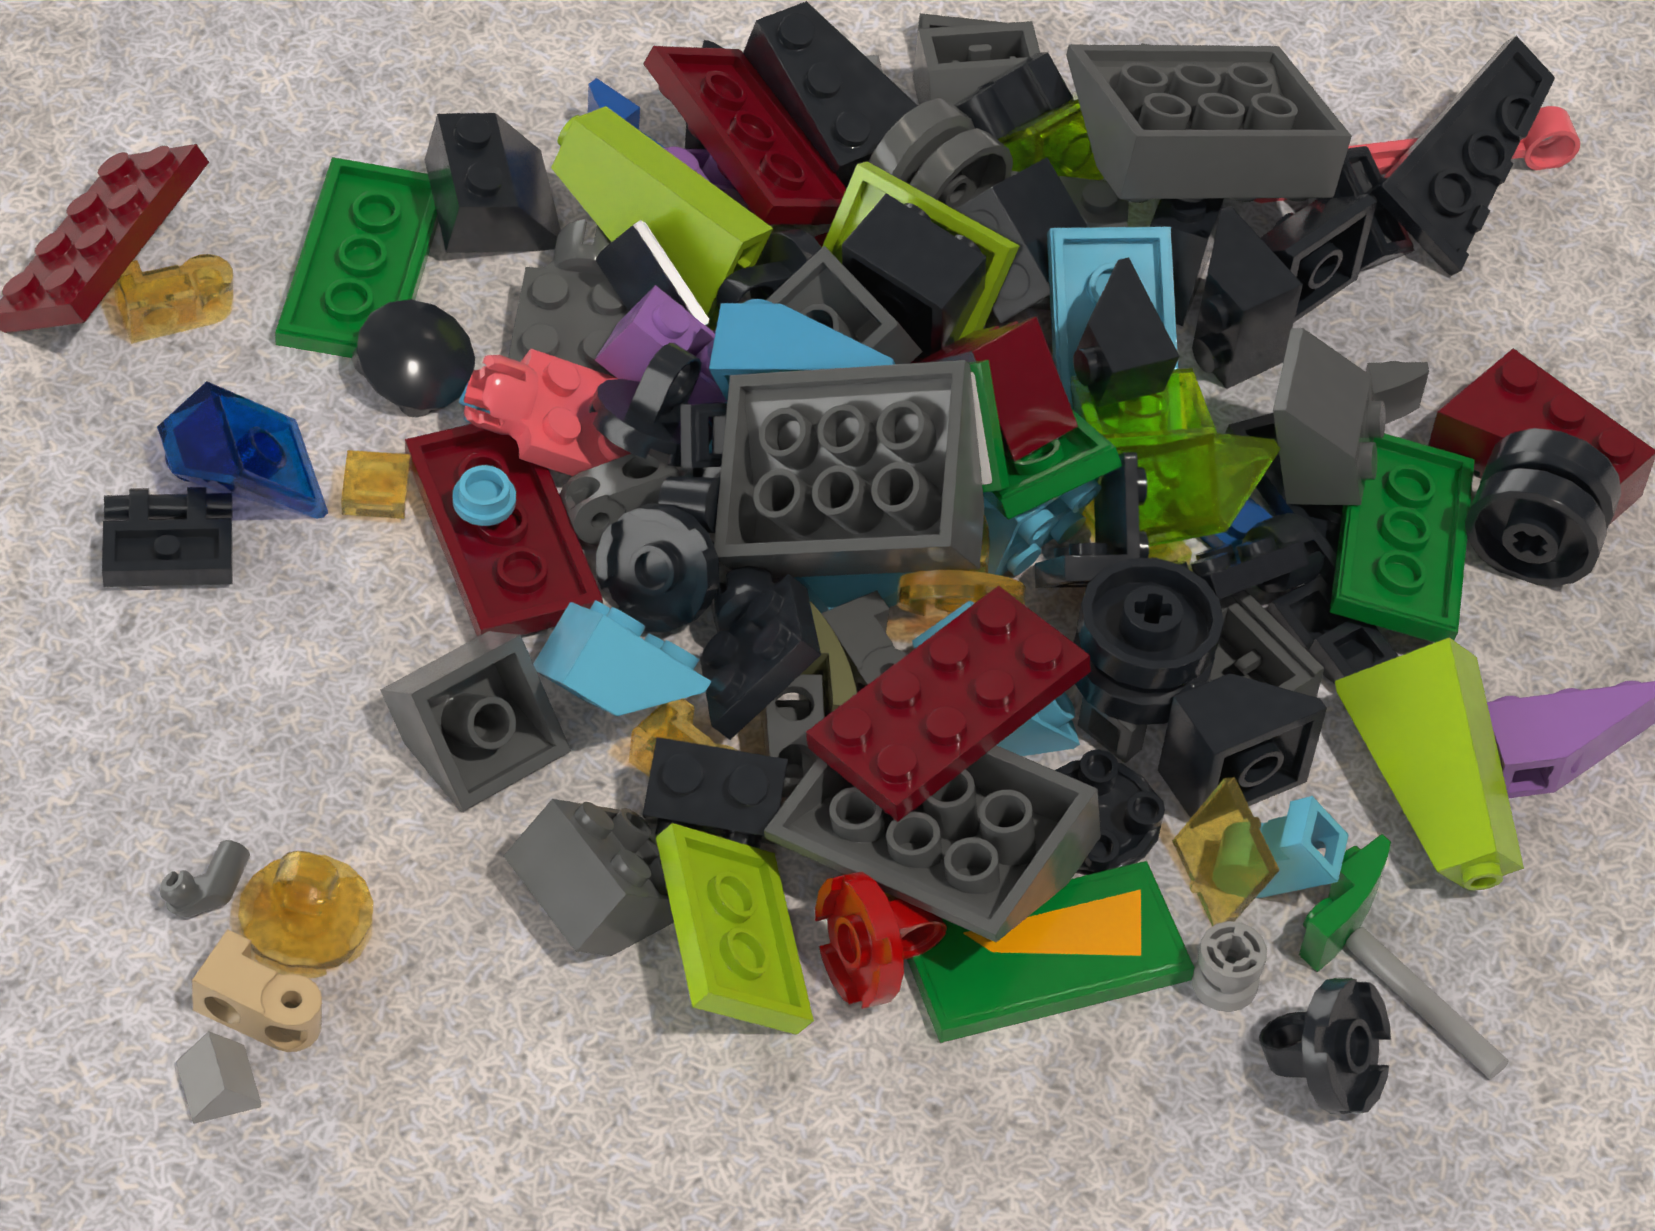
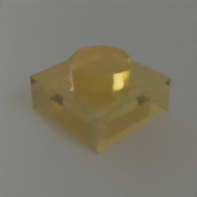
[341,450,410,519]

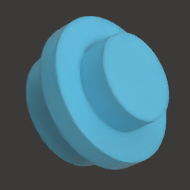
[453,465,516,526]

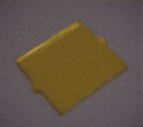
[1172,777,1280,926]

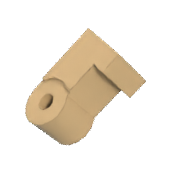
[192,929,322,1052]

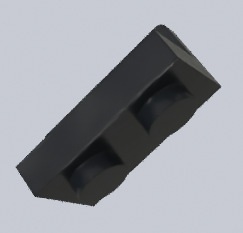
[642,737,788,849]

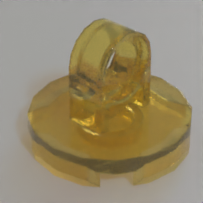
[896,515,1026,616]
[238,851,374,978]

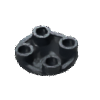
[352,299,476,417]
[1055,749,1165,873]

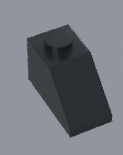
[1150,198,1224,326]
[1073,257,1180,408]

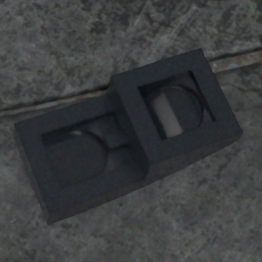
[1267,575,1399,684]

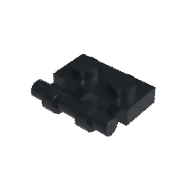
[102,487,233,587]

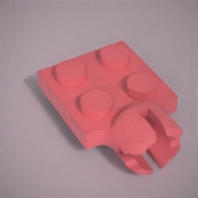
[464,349,631,476]

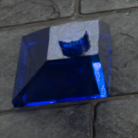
[157,381,329,519]

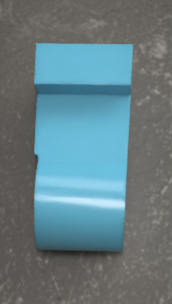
[1218,796,1349,898]

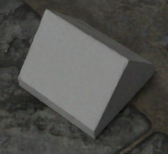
[176,1031,261,1124]

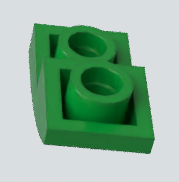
[1299,834,1391,972]

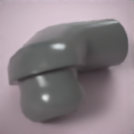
[159,840,250,917]

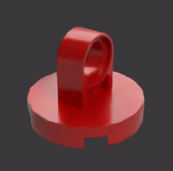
[815,872,947,1009]

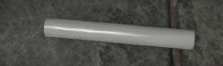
[1345,927,1509,1080]

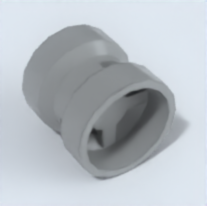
[1192,921,1267,1012]

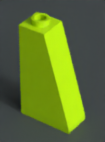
[551,106,773,331]
[1335,637,1524,891]

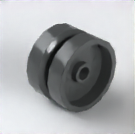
[869,98,1013,209]

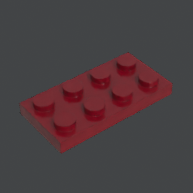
[643,46,846,225]
[0,144,209,333]
[405,424,603,637]
[806,585,1091,822]

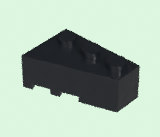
[743,1,918,189]

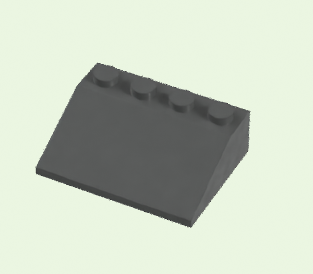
[1066,44,1352,203]
[714,360,984,578]
[764,745,1101,942]

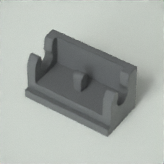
[1209,590,1324,697]

